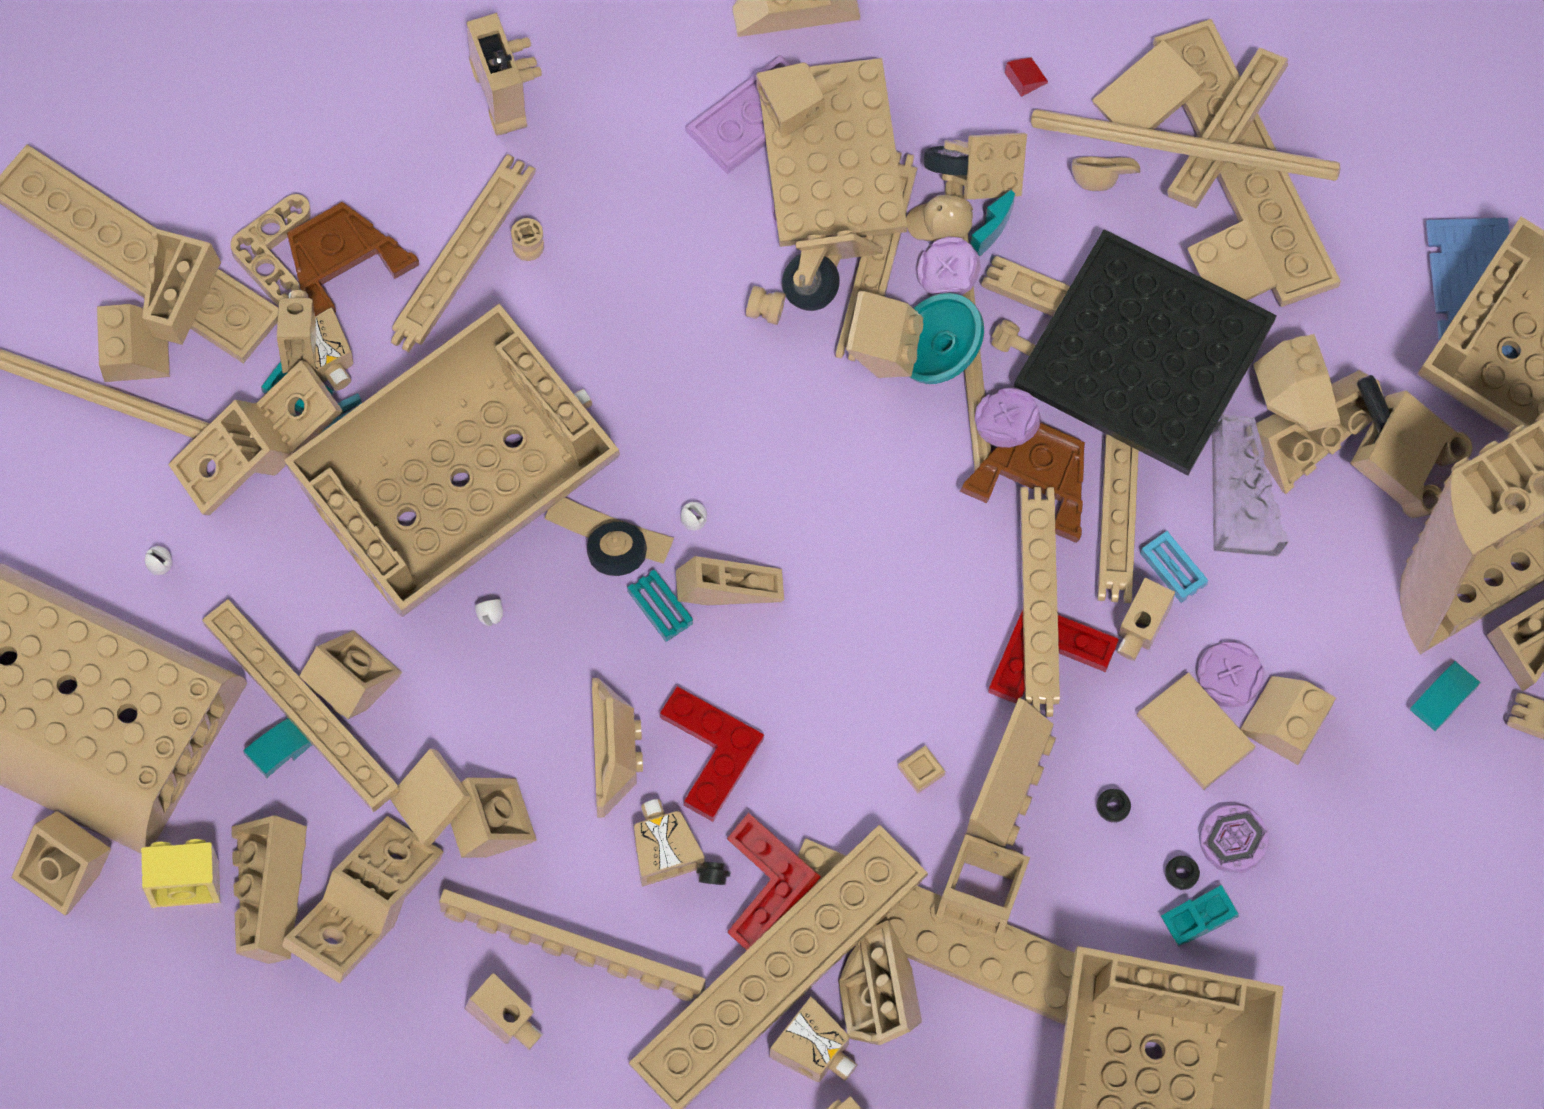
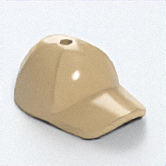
[1072,156,1141,191]
[906,195,973,241]

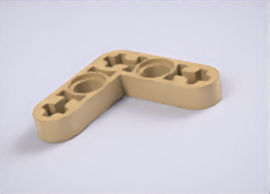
[230,194,311,306]

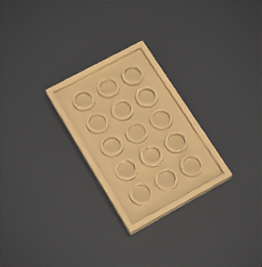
[757,58,907,247]

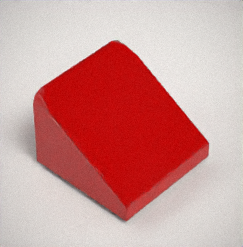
[1005,57,1048,97]

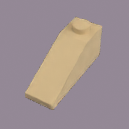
[676,556,784,605]

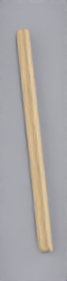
[1031,109,1341,181]
[945,181,991,471]
[0,349,210,439]

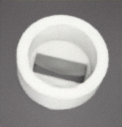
[681,502,707,531]
[145,546,173,575]
[475,599,503,626]

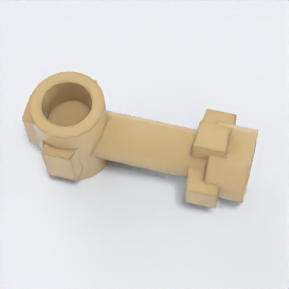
[991,320,1036,356]

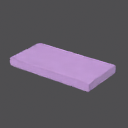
[686,55,791,174]

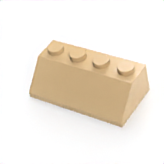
[966,698,1056,848]

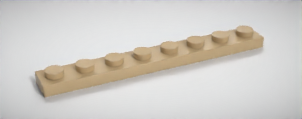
[202,599,400,812]
[439,889,705,1001]

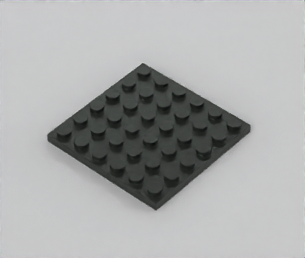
[1014,229,1277,476]

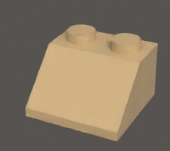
[1187,219,1277,301]
[846,291,923,378]
[97,304,170,382]
[299,630,402,719]
[1240,676,1336,765]
[450,777,537,858]
[11,811,111,916]

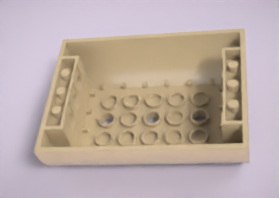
[1417,216,1544,433]
[284,303,620,617]
[1400,412,1544,655]
[0,563,247,853]
[1054,946,1284,1109]

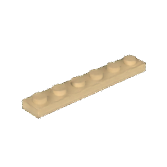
[1168,47,1288,209]

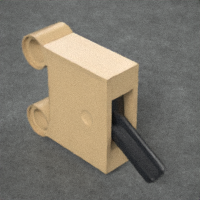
[466,13,542,136]
[1350,375,1472,518]

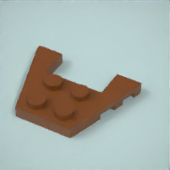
[287,202,419,316]
[959,423,1085,543]

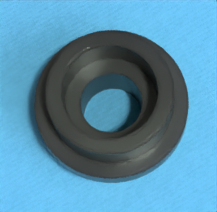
[1097,789,1131,823]
[1165,856,1200,890]
[696,862,731,885]

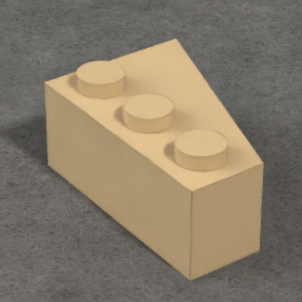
[142,228,221,345]
[1487,599,1544,692]

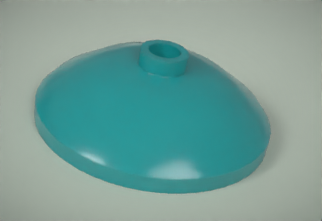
[909,293,984,384]

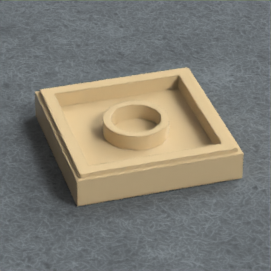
[390,749,472,846]

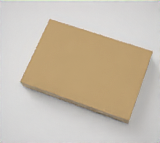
[1092,40,1206,146]
[1137,672,1256,790]

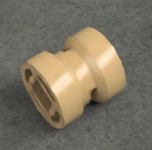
[511,218,544,261]
[746,286,786,325]

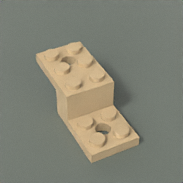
[168,360,343,515]
[282,816,444,984]

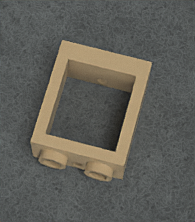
[936,834,1030,940]

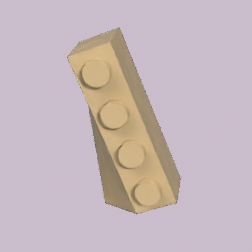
[1249,370,1384,494]
[231,815,307,964]

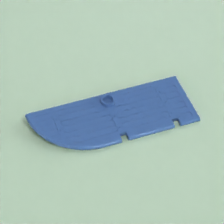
[1426,218,1518,359]

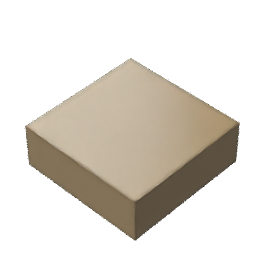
[898,745,946,794]

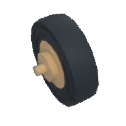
[587,522,647,576]

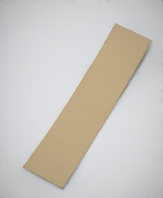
[544,498,674,564]

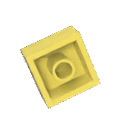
[141,839,221,908]

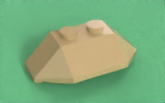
[732,0,860,37]
[1253,334,1341,432]
[592,678,643,818]
[839,920,922,1045]

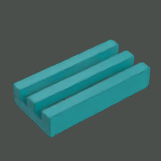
[627,569,693,642]

